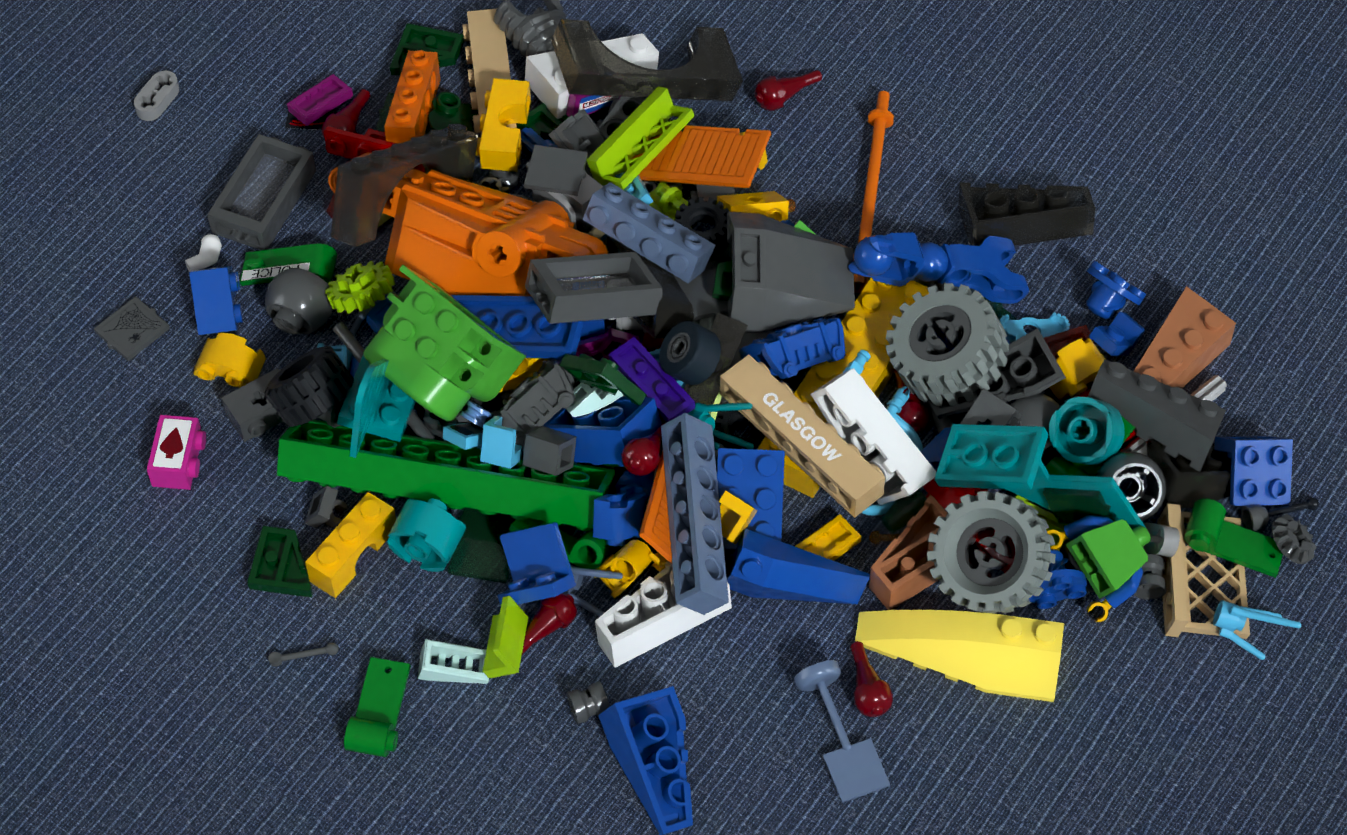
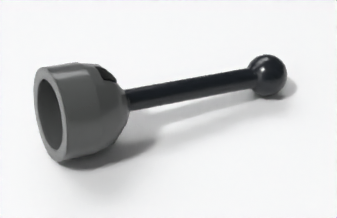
[1241,497,1319,531]

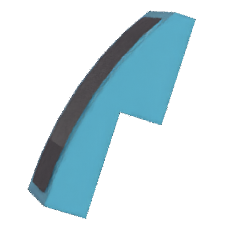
[443,423,483,450]

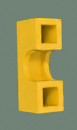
[475,78,531,172]
[305,492,396,599]

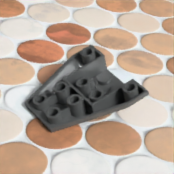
[727,211,855,334]

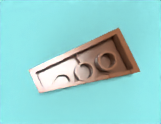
[1134,286,1236,389]

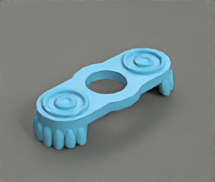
[999,312,1070,342]

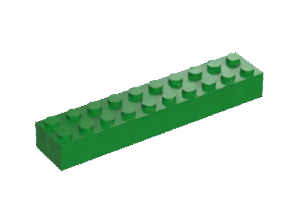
[277,420,615,531]

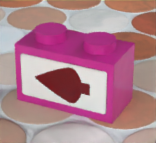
[147,415,206,490]

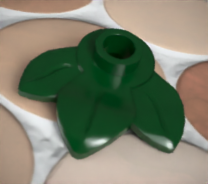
[428,92,479,141]

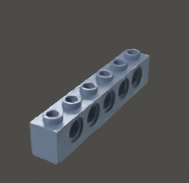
[661,413,729,615]

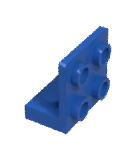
[1214,436,1293,506]
[497,522,576,606]

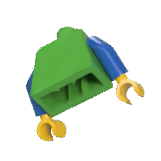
[1047,515,1151,622]

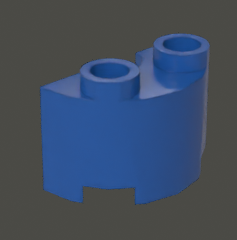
[593,483,646,546]

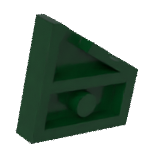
[559,354,646,406]

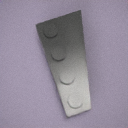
[1088,359,1226,472]

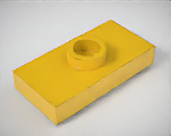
[795,514,861,561]

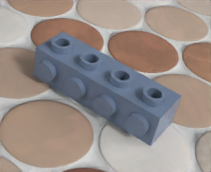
[583,182,715,283]

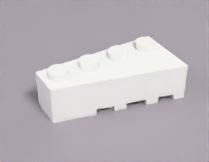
[525,33,659,119]
[810,368,936,505]
[595,561,732,668]

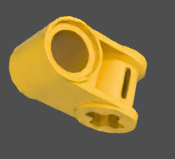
[594,540,652,598]

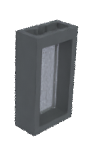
[207,134,316,250]
[525,252,663,324]

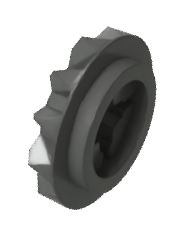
[1272,514,1317,564]

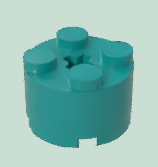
[1049,397,1125,465]
[387,498,466,572]

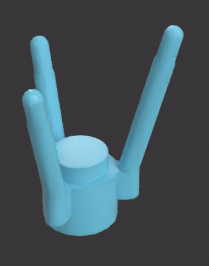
[1213,600,1301,660]

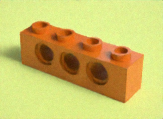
[384,50,441,149]

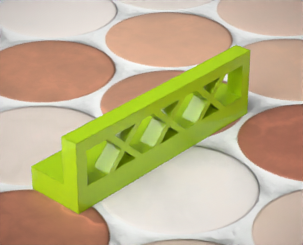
[587,86,694,190]

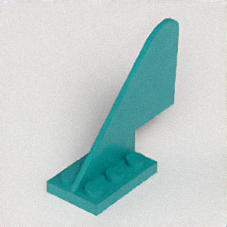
[337,346,416,458]
[935,424,1147,529]

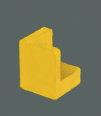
[718,490,758,544]

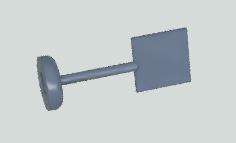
[794,660,890,803]

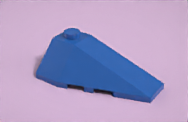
[726,529,870,604]
[598,686,693,835]

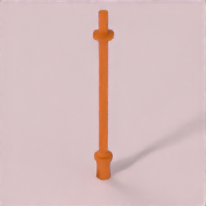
[853,91,894,293]

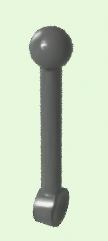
[268,642,339,667]

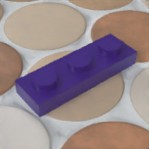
[609,337,695,423]

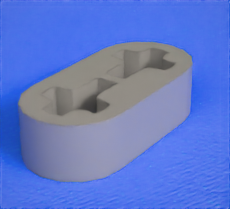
[134,70,179,121]
[1143,523,1180,557]

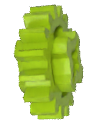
[325,261,395,314]

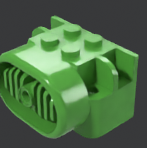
[363,265,526,421]

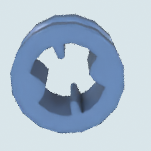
[460,400,493,428]

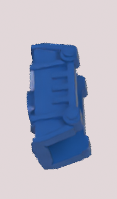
[739,317,846,379]

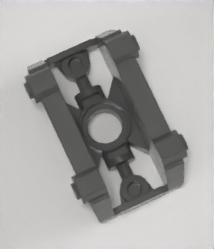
[487,359,577,446]

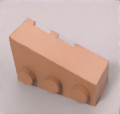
[869,495,948,610]

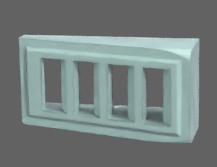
[417,639,489,684]

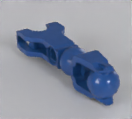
[848,232,1029,304]

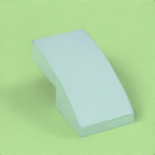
[565,370,624,417]

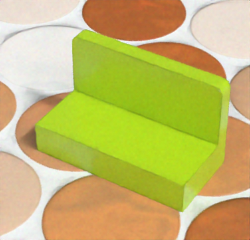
[483,596,528,678]

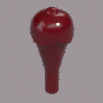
[755,70,822,111]
[322,89,371,139]
[893,367,930,434]
[622,423,665,476]
[522,593,577,655]
[850,641,893,717]

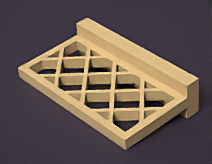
[1158,503,1250,639]

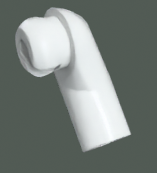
[185,234,222,272]

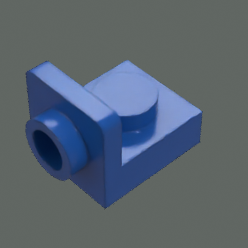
[1089,312,1145,356]

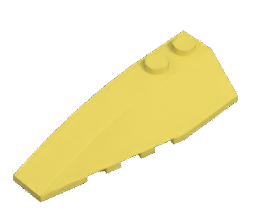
[855,610,1064,702]

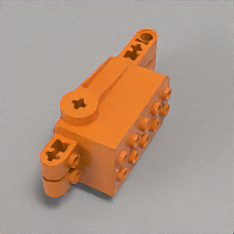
[328,153,608,296]

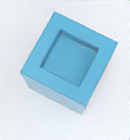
[480,416,524,469]

